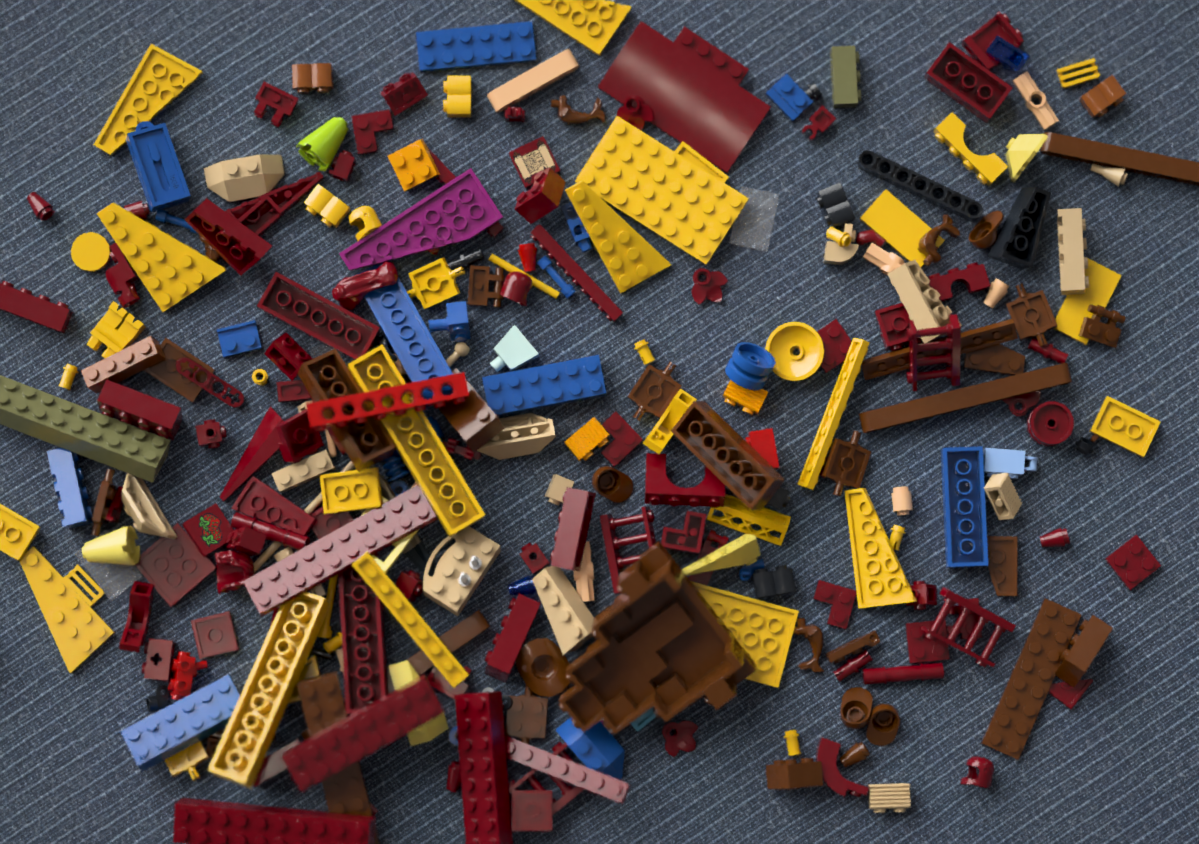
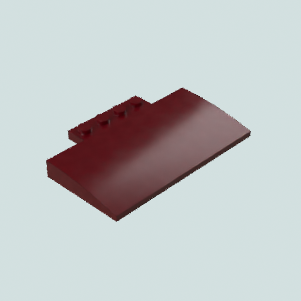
[597,21,771,173]

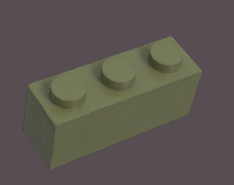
[830,46,861,108]

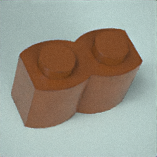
[292,63,333,94]
[1079,75,1126,118]

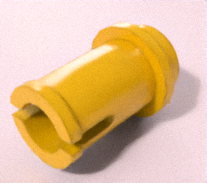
[826,227,852,247]
[634,339,655,365]
[59,364,78,390]
[252,369,268,385]
[889,525,906,551]
[323,632,342,654]
[783,730,801,756]

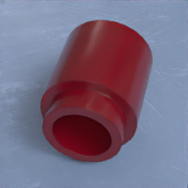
[124,200,150,220]

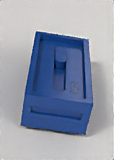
[126,121,191,213]

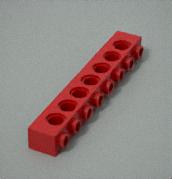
[306,372,469,432]

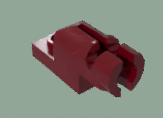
[105,243,140,308]

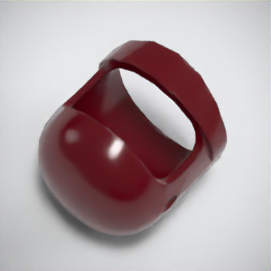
[500,271,533,307]
[960,756,994,789]

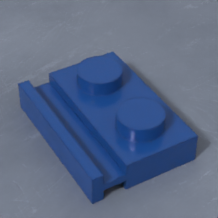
[766,73,813,122]
[217,320,262,358]

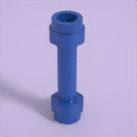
[155,210,198,234]
[537,256,576,299]

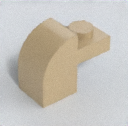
[824,224,858,265]

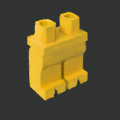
[87,301,146,358]

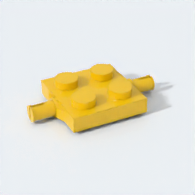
[407,257,465,309]
[164,741,209,781]

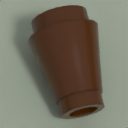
[840,742,870,768]

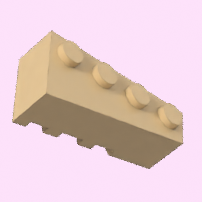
[1057,208,1089,295]

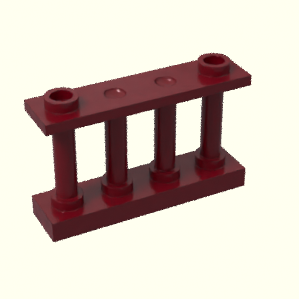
[906,314,961,391]
[600,507,656,594]
[921,587,1016,668]
[508,742,584,815]

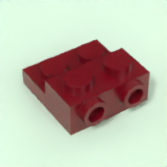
[875,303,922,352]
[276,409,324,464]

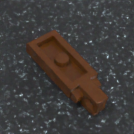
[825,630,880,664]

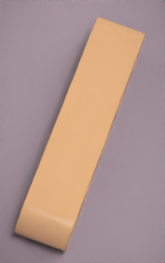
[487,49,579,113]

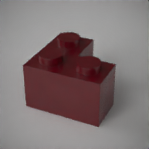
[515,167,566,224]
[661,511,707,555]

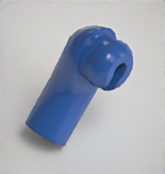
[739,559,765,581]

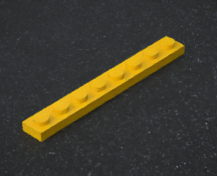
[797,338,870,490]
[352,552,469,688]

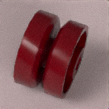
[1027,401,1074,447]

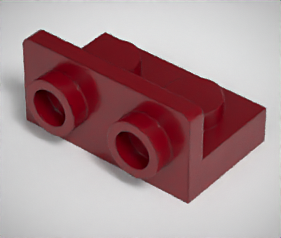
[380,73,428,116]

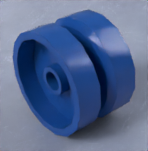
[725,342,776,390]

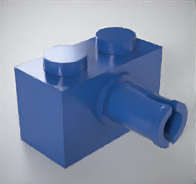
[429,301,471,342]

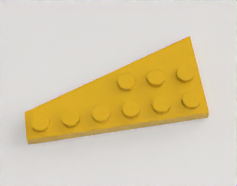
[94,44,203,156]
[565,180,672,293]

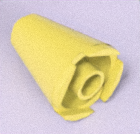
[82,526,140,566]

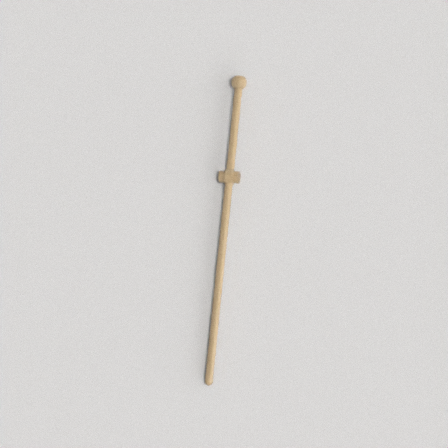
[253,342,470,572]

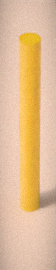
[489,253,560,299]

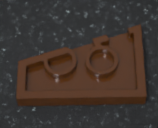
[963,329,1025,375]
[987,536,1018,596]

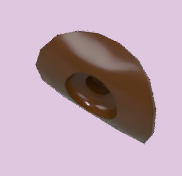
[516,638,570,697]

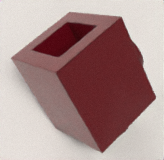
[395,570,423,602]

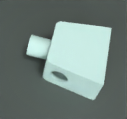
[490,325,539,372]

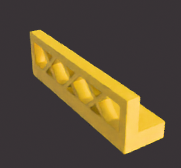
[706,494,791,546]

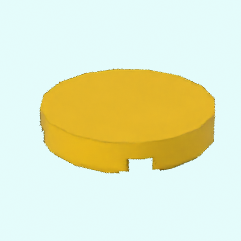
[71,232,111,272]

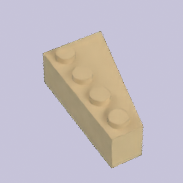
[888,260,962,343]
[532,566,594,655]

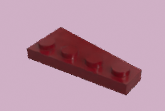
[231,476,317,536]

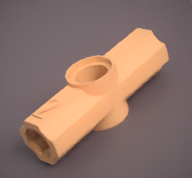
[1013,71,1059,130]
[862,243,905,276]
[573,541,594,602]

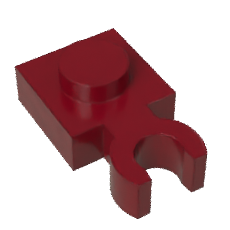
[801,105,836,141]
[505,107,525,122]

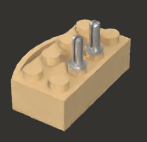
[423,526,501,616]

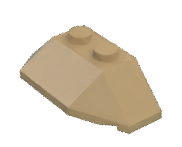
[204,155,285,202]
[477,413,556,460]
[121,473,177,539]

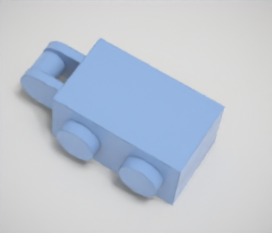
[983,448,1037,479]

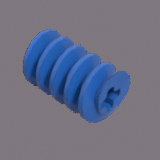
[381,449,410,483]

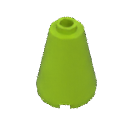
[296,117,348,171]

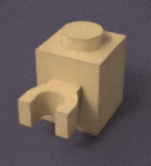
[545,474,574,506]

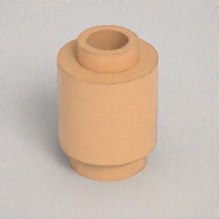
[891,486,913,516]

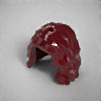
[215,550,255,594]

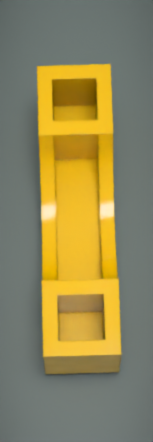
[934,112,1008,186]

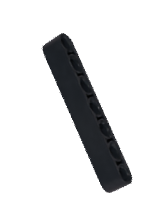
[857,150,983,222]

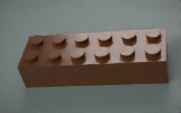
[298,348,397,472]
[671,401,785,510]

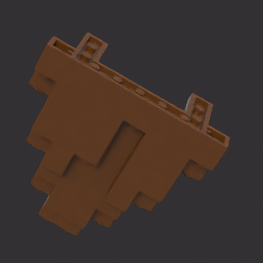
[559,541,757,734]

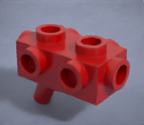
[168,651,208,700]

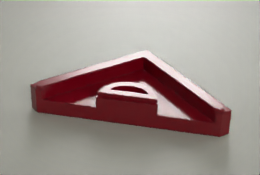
[105,486,123,523]
[1048,679,1094,710]

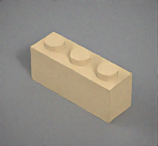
[271,450,336,493]

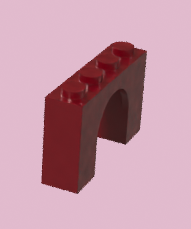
[645,453,725,508]

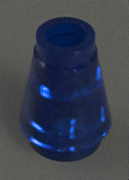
[508,575,537,596]

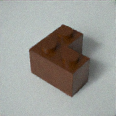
[766,758,823,789]

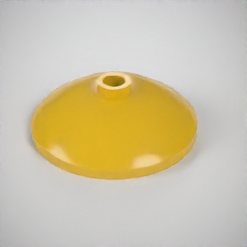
[765,322,824,381]

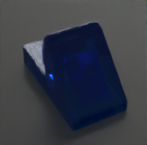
[986,35,1030,72]

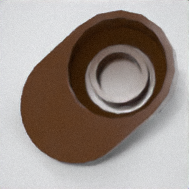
[968,211,1004,249]
[592,466,633,503]
[840,687,873,729]
[866,704,900,746]

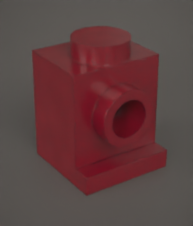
[329,150,356,183]
[520,542,549,574]

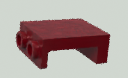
[961,11,1024,71]

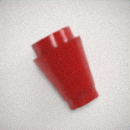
[518,243,537,272]

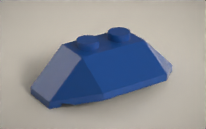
[556,717,625,780]

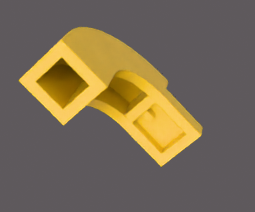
[643,388,697,454]

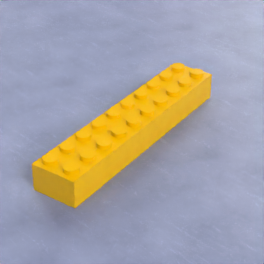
[348,344,485,537]
[208,592,330,789]

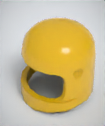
[349,206,382,241]

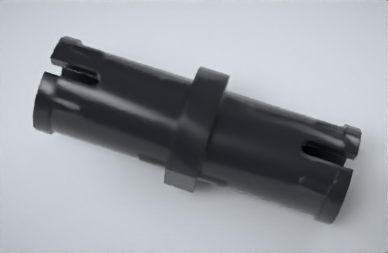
[447,248,484,270]

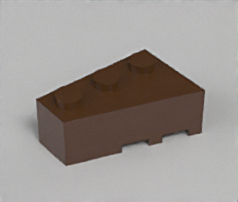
[1055,615,1113,687]

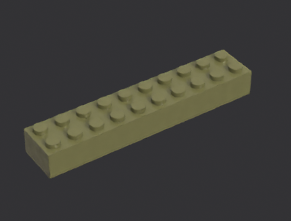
[0,375,171,483]

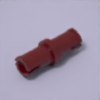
[1028,337,1069,364]
[833,650,873,682]

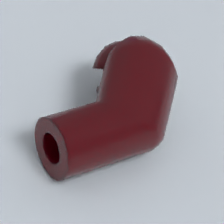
[856,230,886,247]

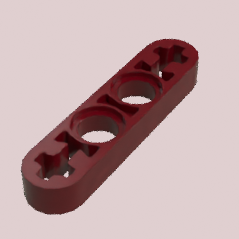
[175,357,244,407]

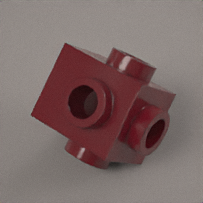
[195,419,227,449]
[906,581,937,610]

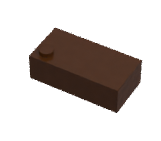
[438,368,505,452]

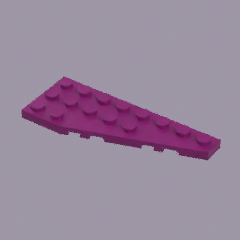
[339,168,503,271]

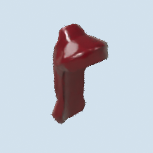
[332,261,398,310]

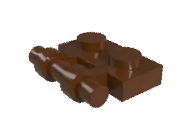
[468,265,505,307]
[1079,304,1126,348]

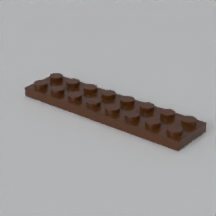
[981,598,1082,760]

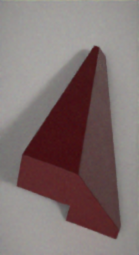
[225,172,324,237]
[220,407,284,502]

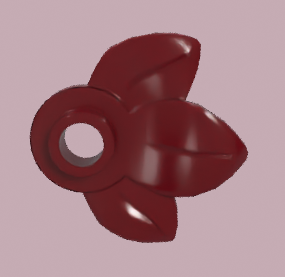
[617,94,653,131]
[691,268,728,305]
[1003,391,1041,416]
[662,720,698,757]

